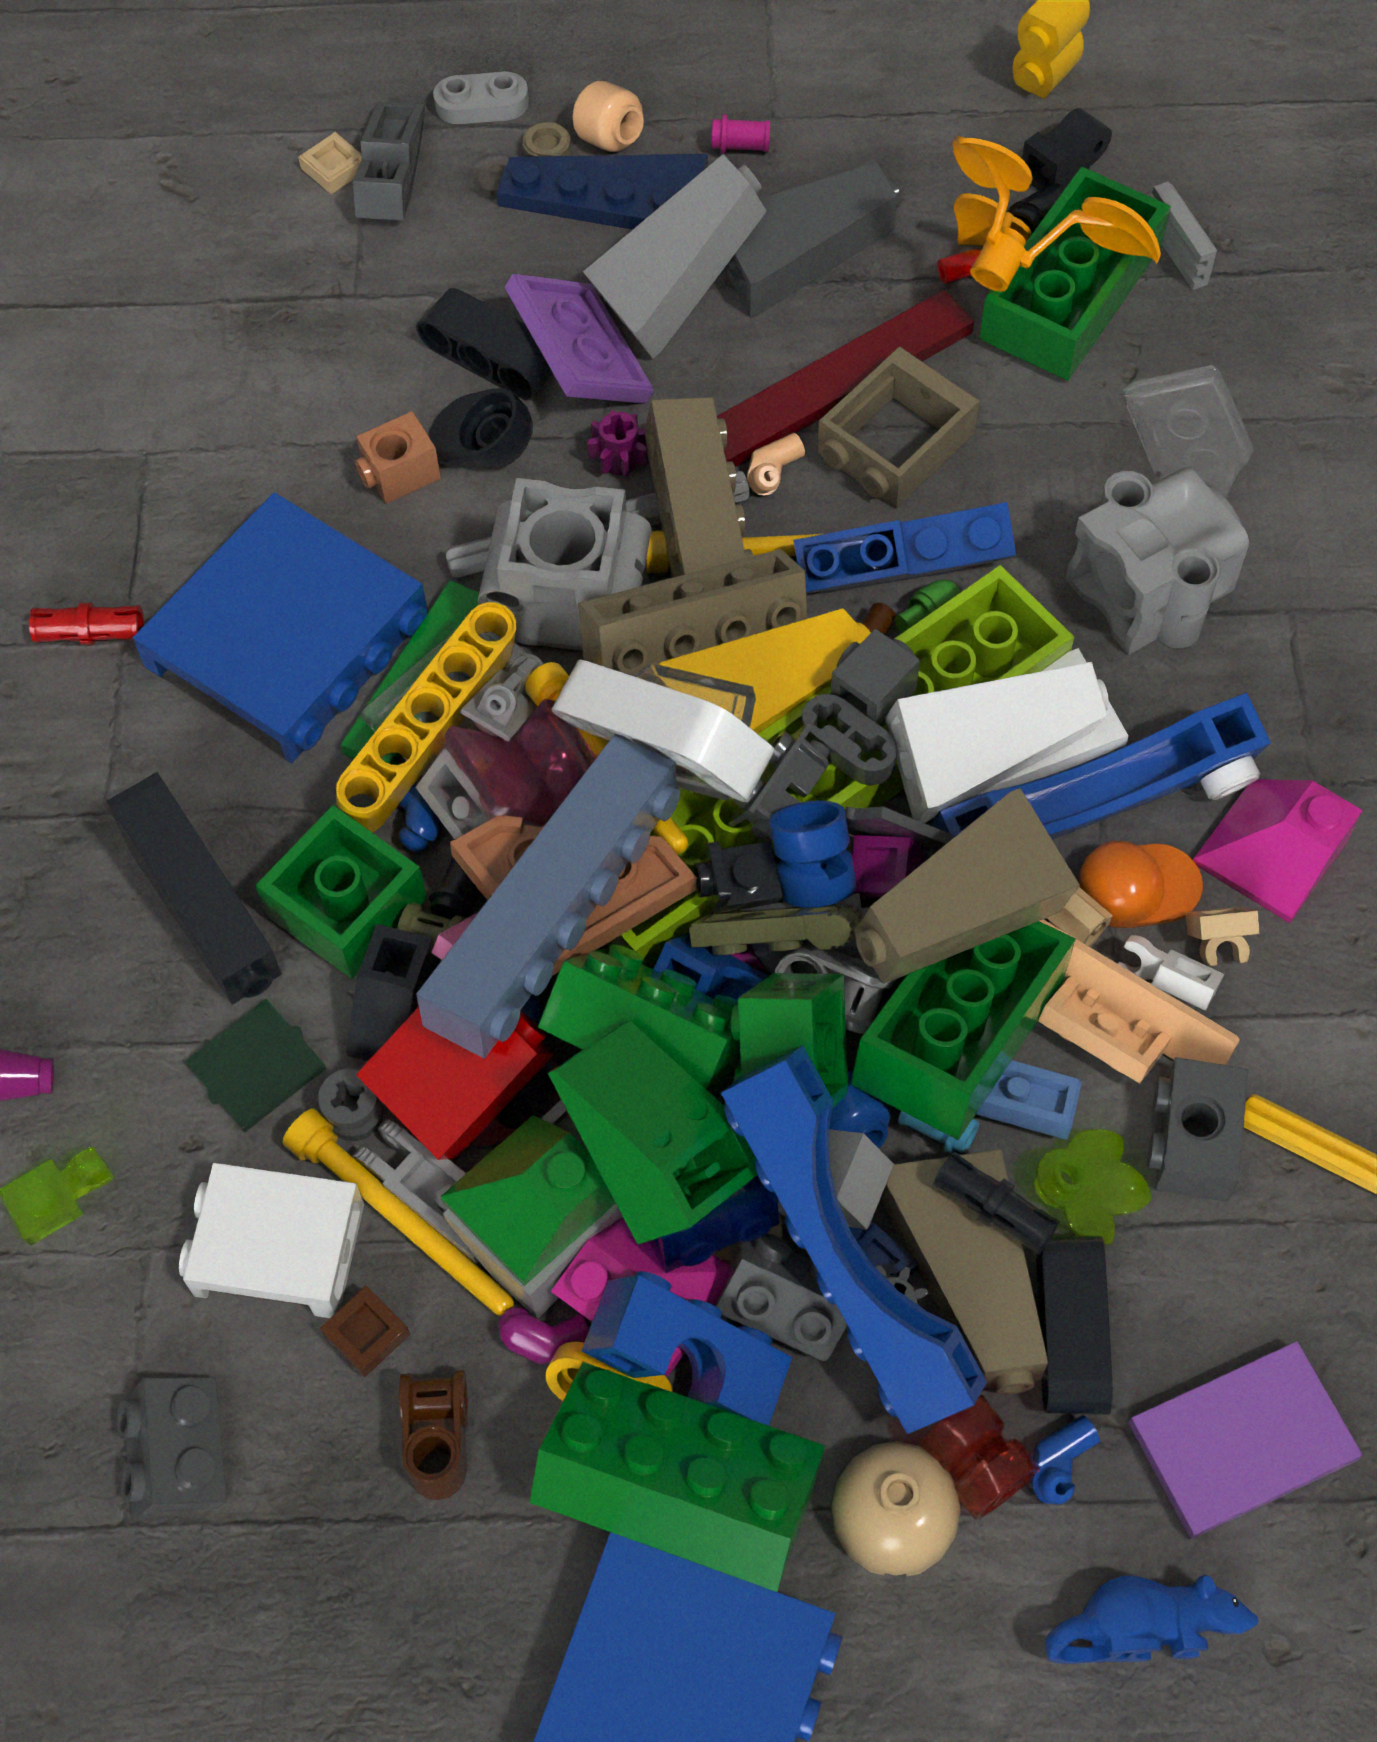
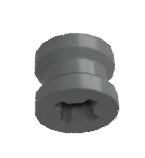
[318,1068,384,1141]

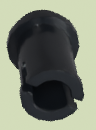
[429,857,476,919]

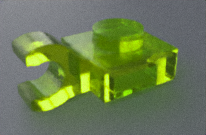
[0,1147,114,1246]

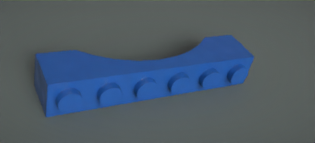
[930,693,1271,851]
[721,1045,987,1434]

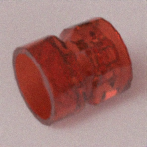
[919,1395,1041,1520]

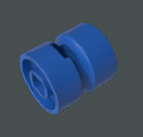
[769,801,857,908]

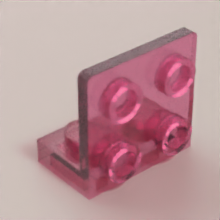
[444,699,597,825]

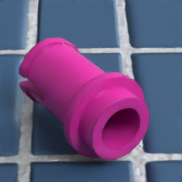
[711,114,770,154]

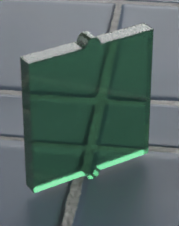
[185,999,327,1133]

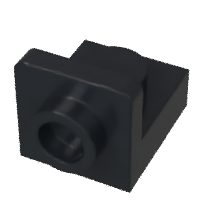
[694,841,783,914]

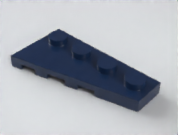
[497,154,708,230]

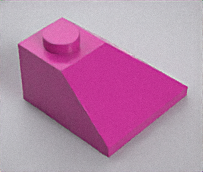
[1193,779,1363,923]
[551,1217,731,1377]

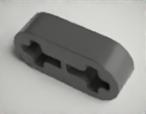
[801,694,897,785]

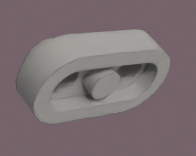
[433,71,529,124]

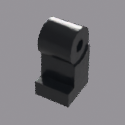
[1022,108,1112,190]

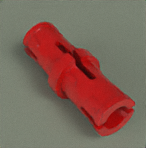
[29,602,144,645]

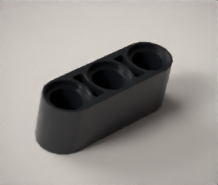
[416,288,554,400]
[1036,1235,1113,1415]

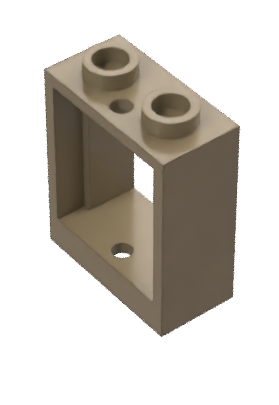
[817,347,980,508]

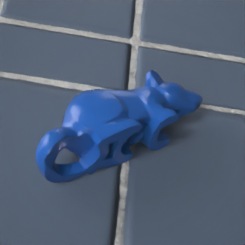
[1044,1575,1259,1664]

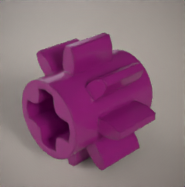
[587,410,648,477]

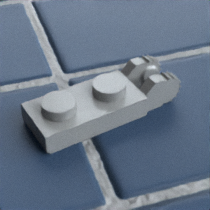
[353,1119,479,1264]

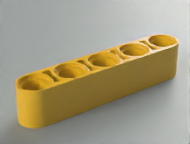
[336,602,516,833]

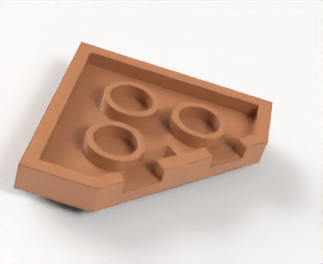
[450,815,697,976]

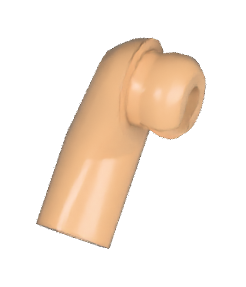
[746,433,805,496]

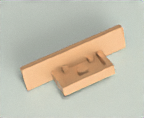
[1038,919,1240,1084]

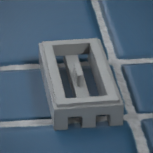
[1152,181,1217,290]

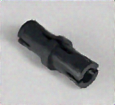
[933,1152,1060,1255]

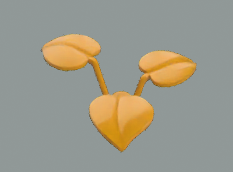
[952,135,1161,292]

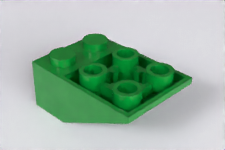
[548,1020,758,1244]

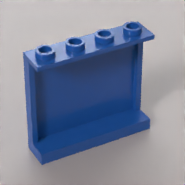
[133,492,428,764]
[533,1532,843,1742]

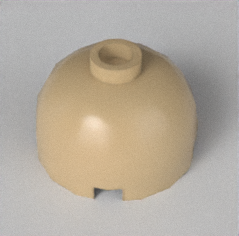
[831,1441,961,1576]

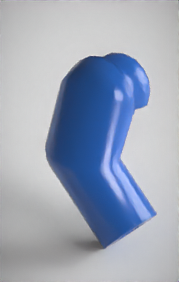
[398,783,440,852]
[1030,1415,1100,1505]

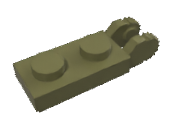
[689,904,862,955]

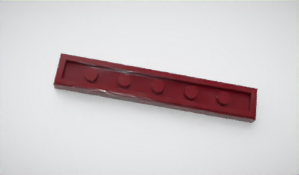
[717,290,974,467]

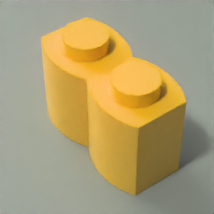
[1013,0,1090,99]

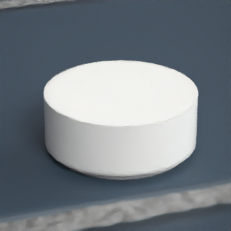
[1200,756,1260,800]

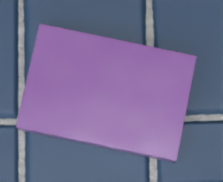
[504,274,654,404]
[1128,1341,1363,1540]

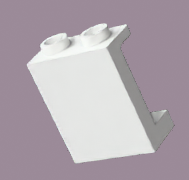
[179,1163,364,1318]

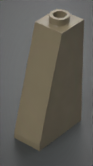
[854,788,1080,984]
[880,1149,1048,1395]

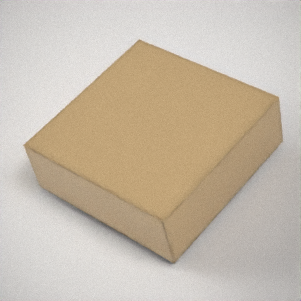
[298,132,362,195]

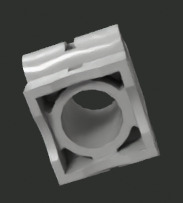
[1065,467,1249,655]
[478,478,652,651]

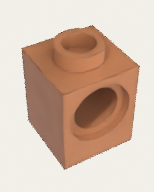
[354,411,441,504]

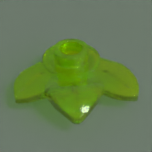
[1034,1129,1152,1245]

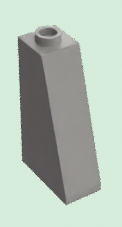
[583,154,767,359]

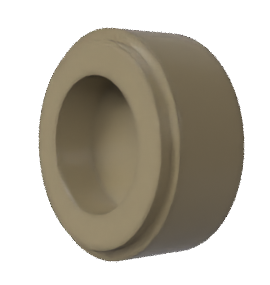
[523,122,571,157]

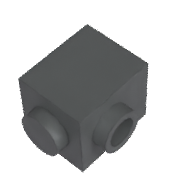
[830,629,920,726]

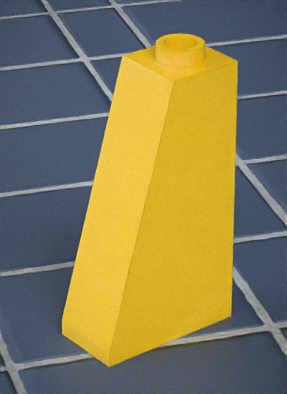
[650,608,871,734]

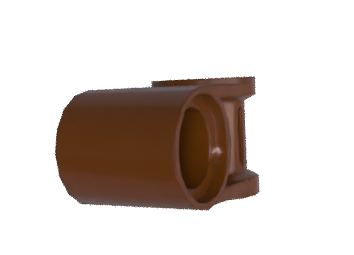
[399,1370,468,1500]

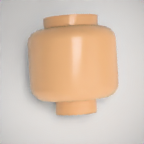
[572,81,644,152]

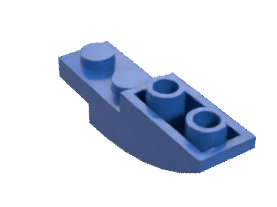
[793,502,1017,593]

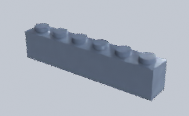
[416,734,680,1059]

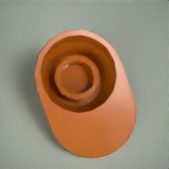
[1077,840,1203,928]

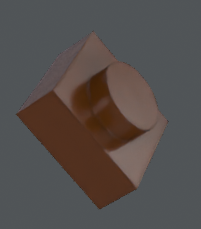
[320,1286,411,1378]

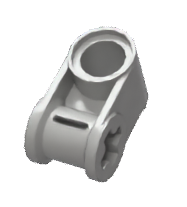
[775,941,896,1034]

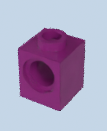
[852,835,929,907]

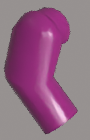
[498,1307,589,1364]

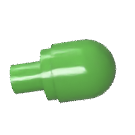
[895,579,962,633]

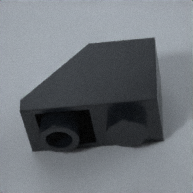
[346,924,439,1061]

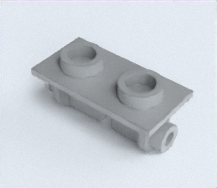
[460,654,543,742]

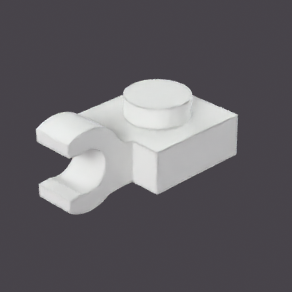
[1118,935,1224,1011]

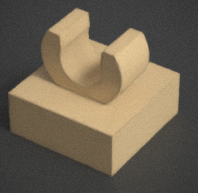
[1185,906,1259,966]

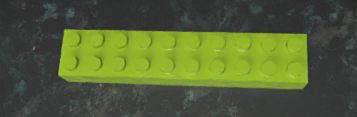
[606,565,1074,969]

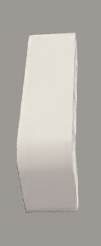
[551,659,775,802]

